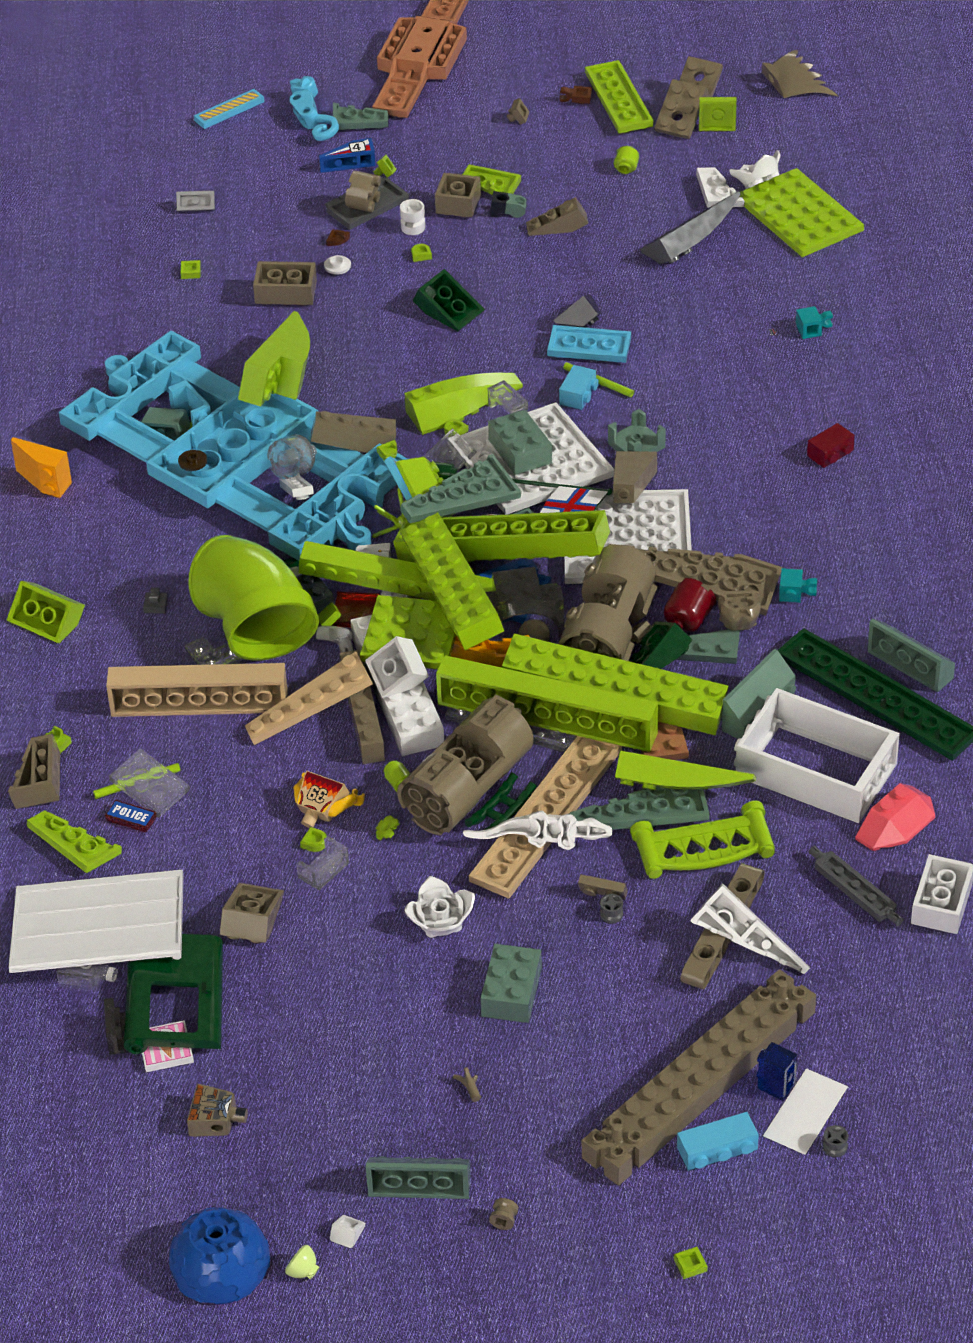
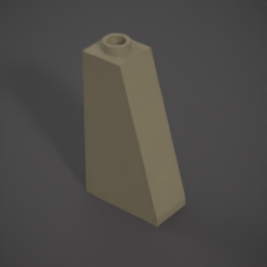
[613,451,657,503]

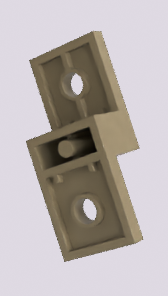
[654,56,723,139]

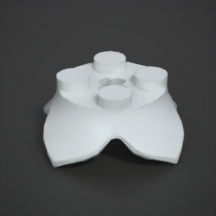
[729,150,781,189]
[405,876,475,938]

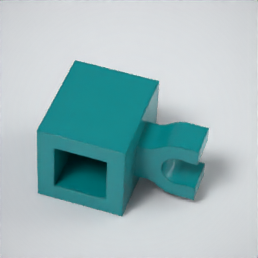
[796,306,833,339]
[779,568,817,603]

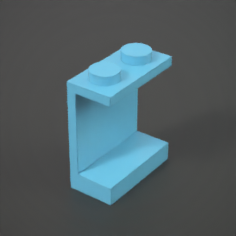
[168,380,211,427]

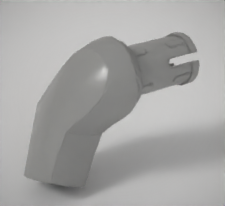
[316,626,354,653]

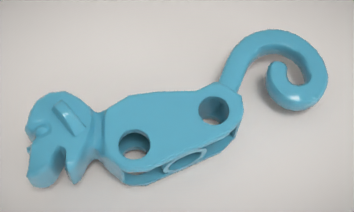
[290,76,339,141]

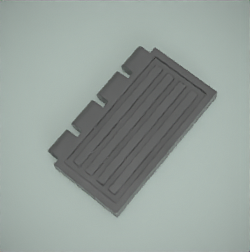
[325,177,409,230]

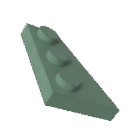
[333,103,388,130]
[676,629,740,664]

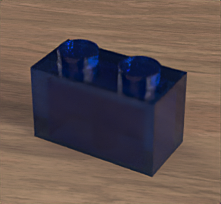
[756,1042,797,1101]

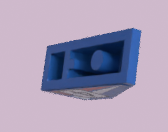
[319,138,376,173]

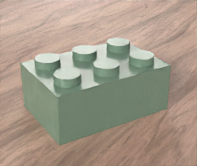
[488,409,552,475]
[481,943,542,1023]

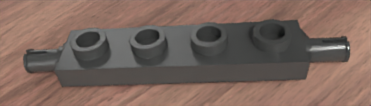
[808,846,904,926]

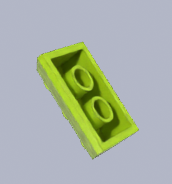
[396,457,456,517]
[7,581,85,643]

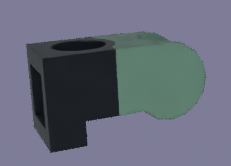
[490,191,527,218]

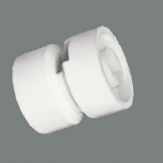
[400,199,425,235]

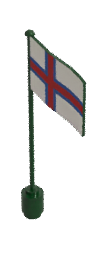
[435,462,613,513]

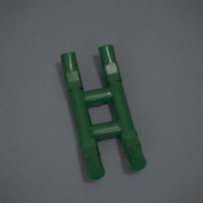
[465,772,537,830]

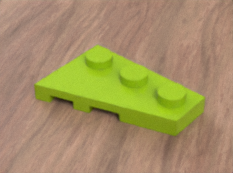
[462,164,521,195]

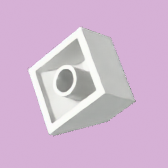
[365,636,429,698]

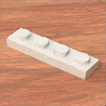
[279,475,314,500]

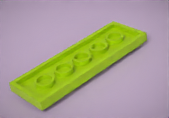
[585,60,653,133]

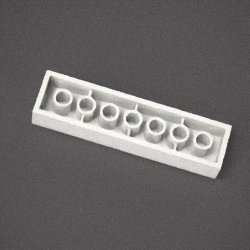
[350,615,444,757]

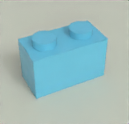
[559,365,598,410]

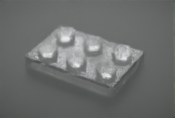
[109,748,190,818]

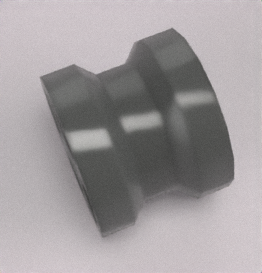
[600,894,623,924]
[823,1125,849,1157]

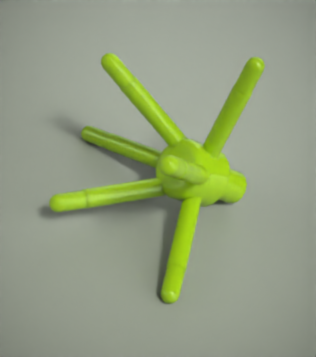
[372,488,406,538]

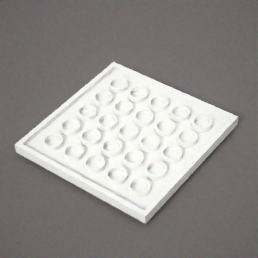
[448,402,614,515]
[564,489,692,584]

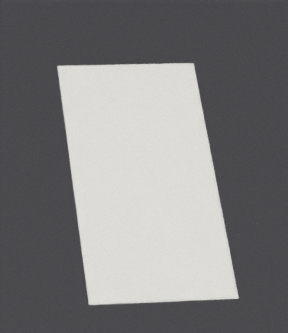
[763,1069,848,1155]

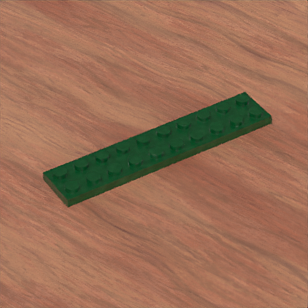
[778,628,973,761]

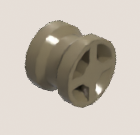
[489,1198,519,1230]

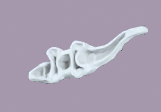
[463,811,612,850]

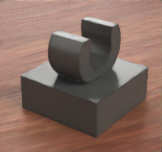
[143,587,168,614]

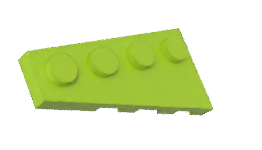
[27,810,122,873]

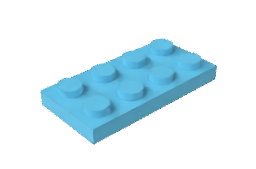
[547,325,631,363]

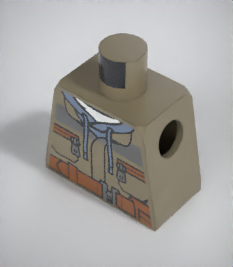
[187,1084,248,1137]

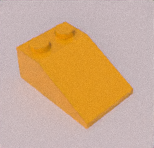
[11,437,72,498]

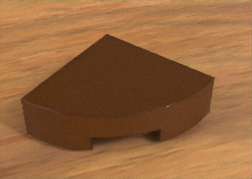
[326,229,350,246]

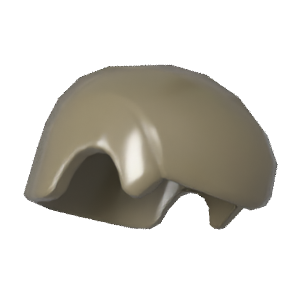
[518,619,550,642]

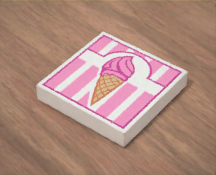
[142,1020,194,1072]

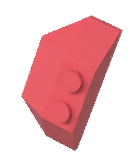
[855,783,935,851]

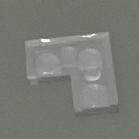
[185,636,243,665]

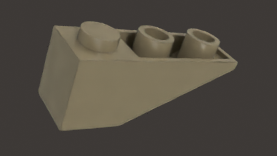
[526,197,589,236]

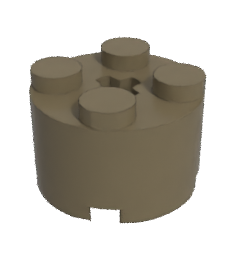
[345,170,381,213]

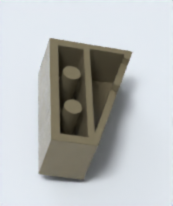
[8,734,60,809]

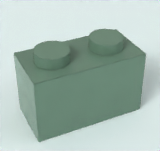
[141,407,191,440]

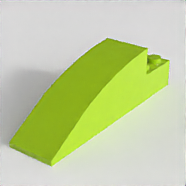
[238,311,310,407]

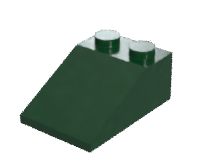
[412,269,485,332]

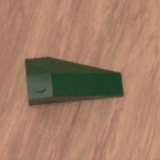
[631,621,692,669]

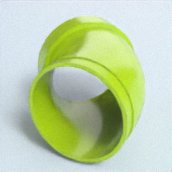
[188,535,319,661]

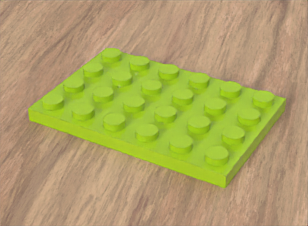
[739,168,864,257]

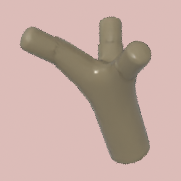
[453,1067,481,1102]

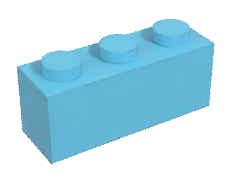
[677,1112,759,1171]

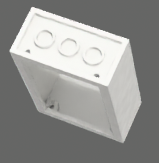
[734,688,900,823]

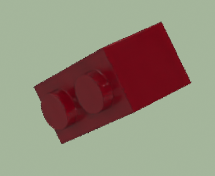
[807,423,855,468]

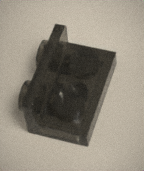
[104,998,128,1055]

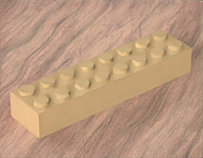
[106,663,288,717]

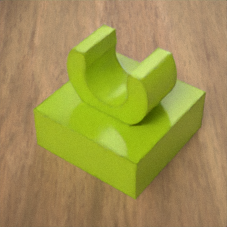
[373,155,397,178]
[45,726,72,754]

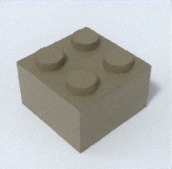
[435,173,481,217]

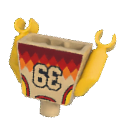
[293,771,365,828]

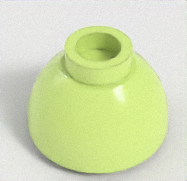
[285,1245,320,1280]

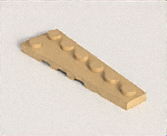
[245,652,373,745]

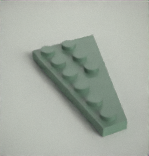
[400,453,522,523]
[570,787,709,830]

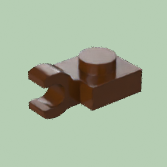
[560,86,592,104]

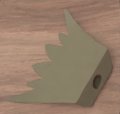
[761,50,839,98]

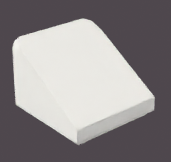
[330,1215,366,1248]

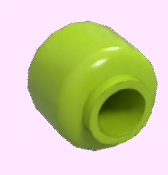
[613,146,639,174]

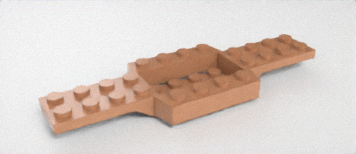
[372,0,469,118]

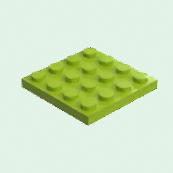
[360,595,456,670]

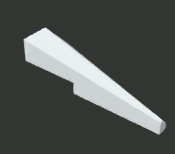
[690,883,810,974]

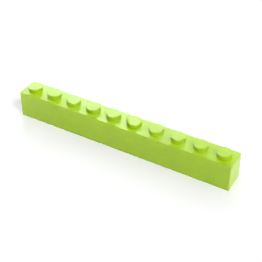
[298,541,514,615]

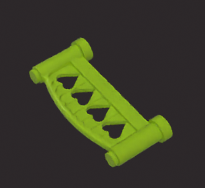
[630,801,775,879]

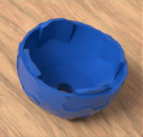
[169,1207,270,1304]

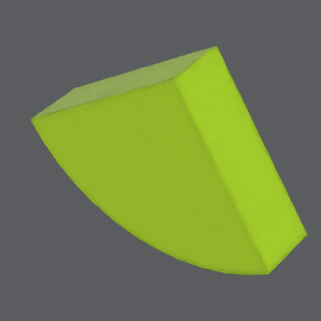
[376,440,397,460]

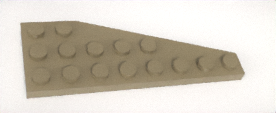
[608,544,783,616]

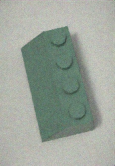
[867,618,955,693]
[722,649,796,739]
[366,1156,471,1199]

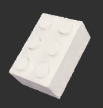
[911,854,973,934]

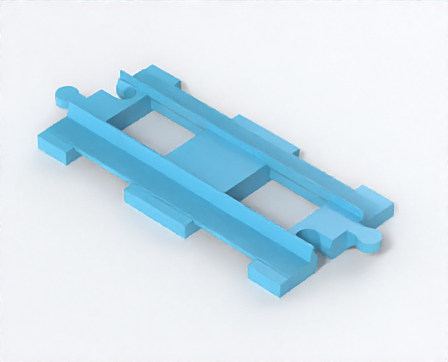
[59,331,408,561]

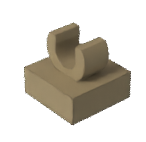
[506,98,529,125]

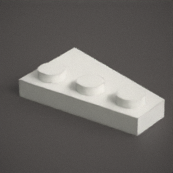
[696,167,745,208]

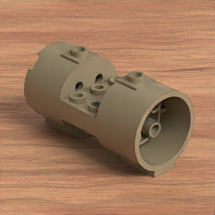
[558,545,658,661]
[397,695,533,835]

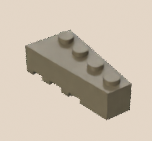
[311,411,396,453]

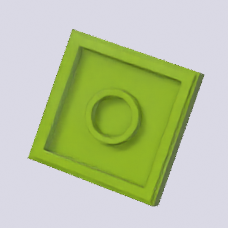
[699,97,737,131]

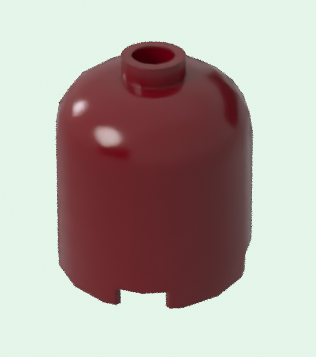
[664,578,716,633]

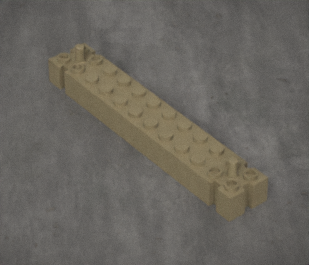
[582,969,816,1186]

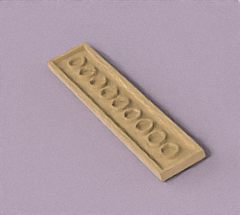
[469,736,622,899]

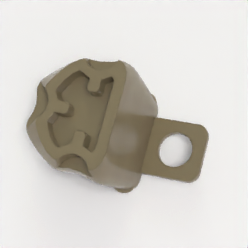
[718,590,761,631]

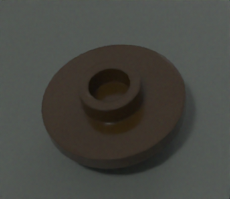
[178,450,207,471]

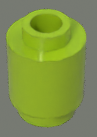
[384,761,410,792]

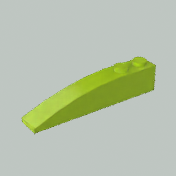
[404,372,523,435]
[615,751,756,790]

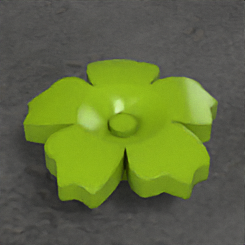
[375,815,400,840]

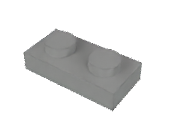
[176,190,215,212]

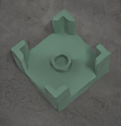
[608,408,666,452]

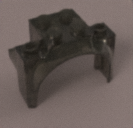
[485,567,564,641]

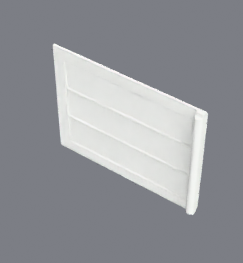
[9,870,183,973]

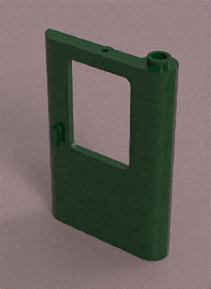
[124,934,223,1054]

